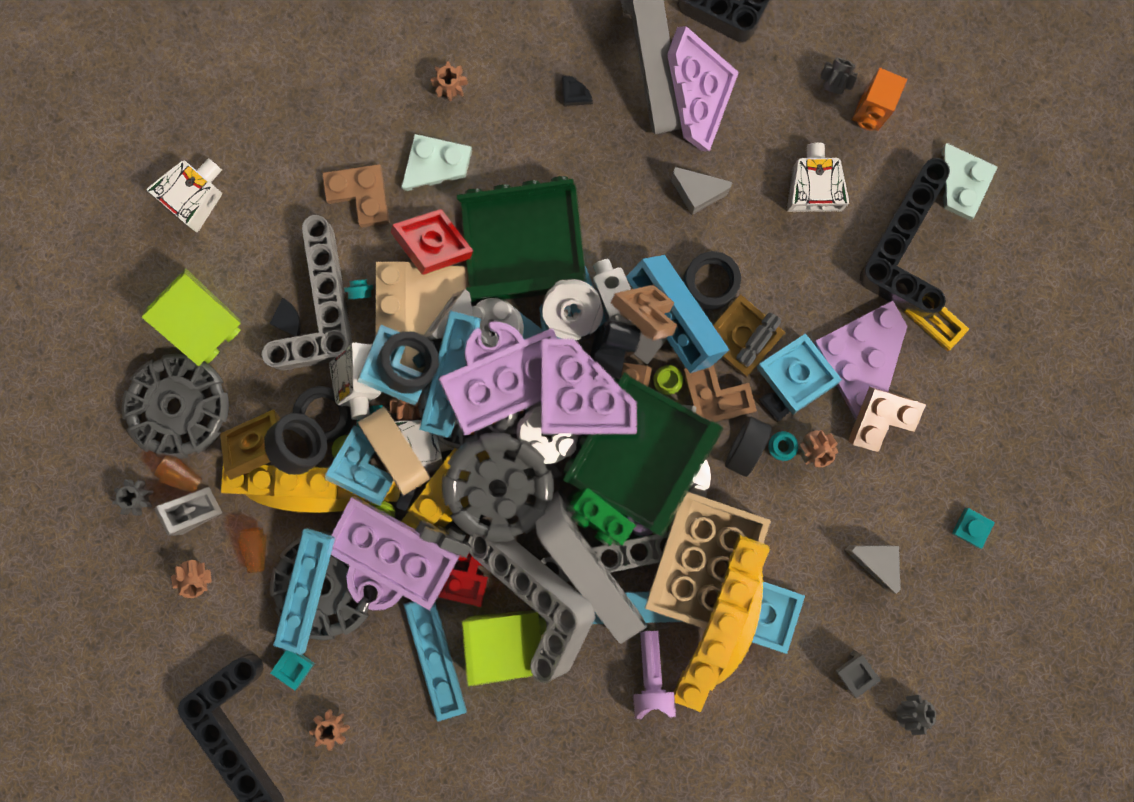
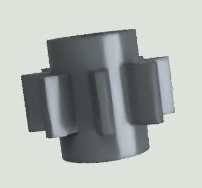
[820,57,858,94]
[112,479,153,516]
[897,695,936,735]

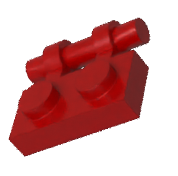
[438,553,488,607]

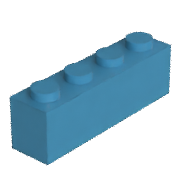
[626,255,729,373]

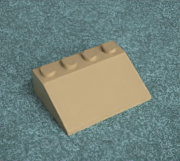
[376,262,469,373]
[645,492,771,629]

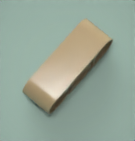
[357,406,430,496]

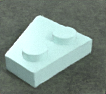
[402,134,472,191]
[941,143,997,221]

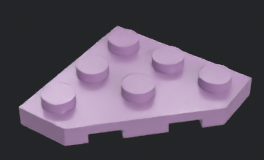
[667,26,739,151]
[813,301,907,420]
[541,339,637,434]

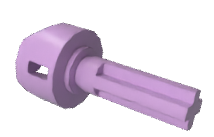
[633,631,676,719]

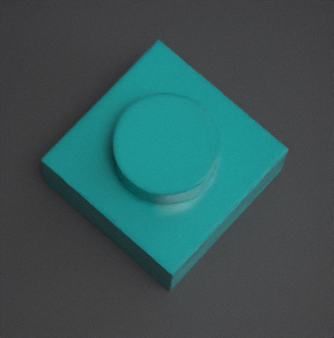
[952,508,995,549]
[270,650,315,691]

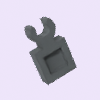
[416,520,472,558]

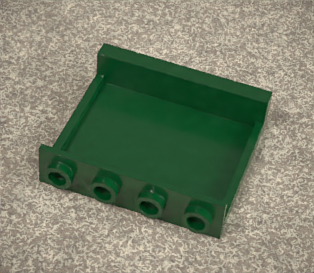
[457,176,587,304]
[563,372,723,536]

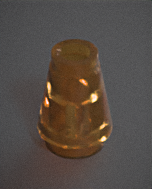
[154,455,203,493]
[236,527,267,573]

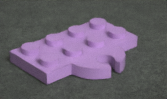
[439,322,558,436]
[331,496,460,610]

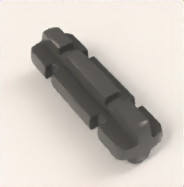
[736,313,781,367]

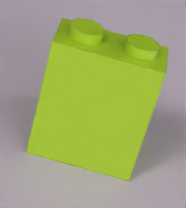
[142,268,241,366]
[463,610,547,686]

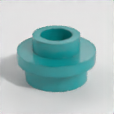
[344,279,374,299]
[768,431,799,461]

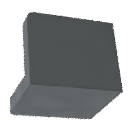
[835,650,881,698]

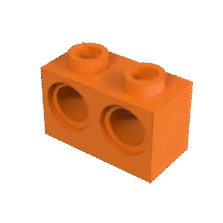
[852,68,907,131]

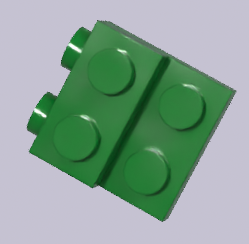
[566,488,636,547]

